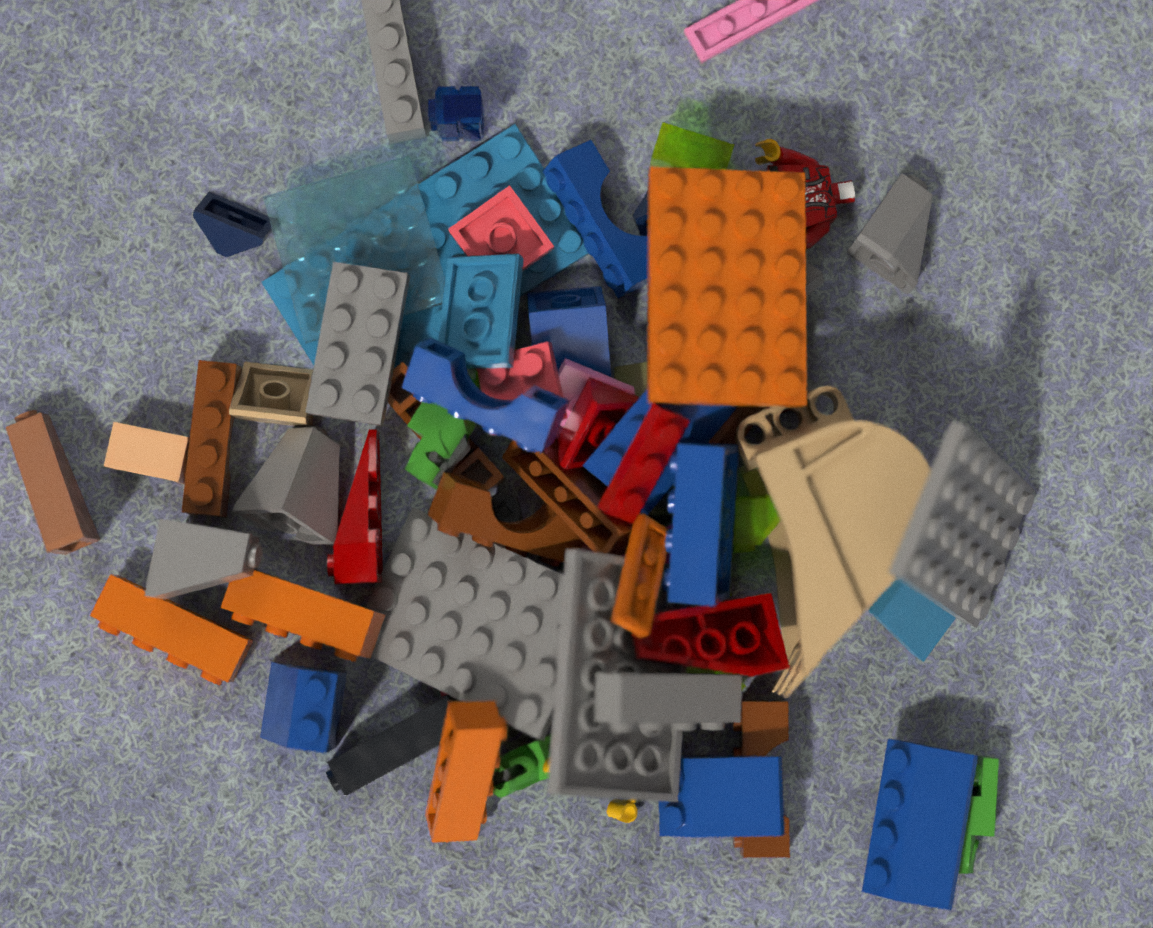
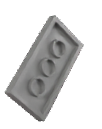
[306,262,410,426]

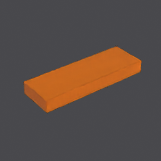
[611,514,668,638]

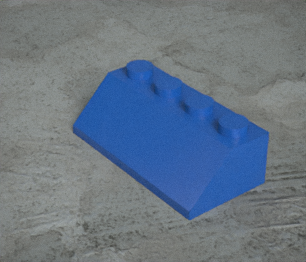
[583,389,738,516]
[663,442,739,606]
[862,738,978,910]

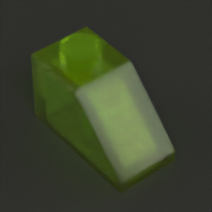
[733,494,781,553]

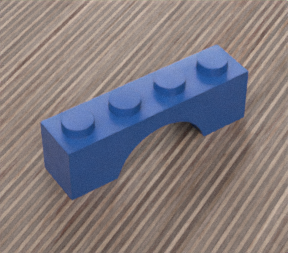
[543,140,648,299]
[402,337,569,452]

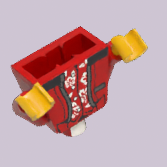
[755,139,855,249]

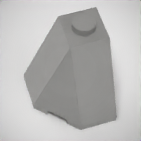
[846,174,933,295]
[232,425,340,545]
[144,519,262,599]

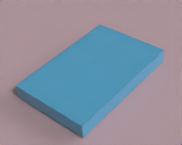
[438,254,524,369]
[868,578,956,662]

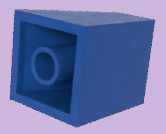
[527,286,611,377]
[260,662,347,753]

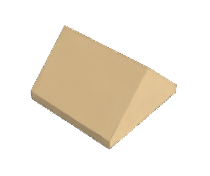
[229,362,313,427]

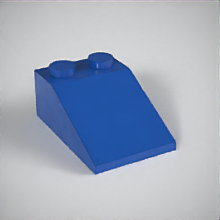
[659,755,785,837]

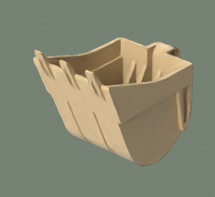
[734,386,931,697]

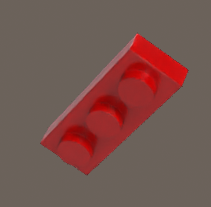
[597,403,689,524]

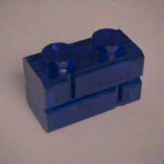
[428,86,484,142]

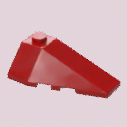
[327,429,383,584]
[632,593,790,676]

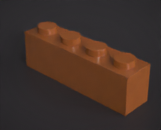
[502,438,633,556]

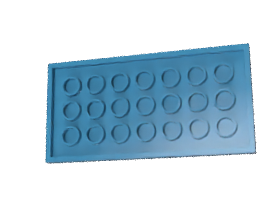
[261,124,589,369]

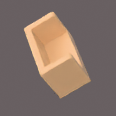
[104,422,190,484]

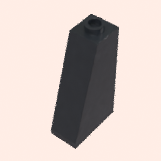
[326,695,455,796]

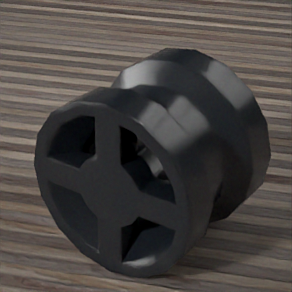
[491,493,521,522]

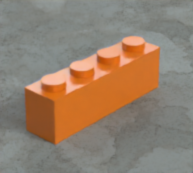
[220,569,386,662]
[90,574,254,686]
[425,700,507,843]

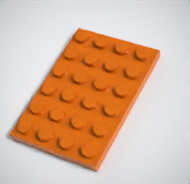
[647,167,807,408]

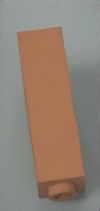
[5,410,100,555]

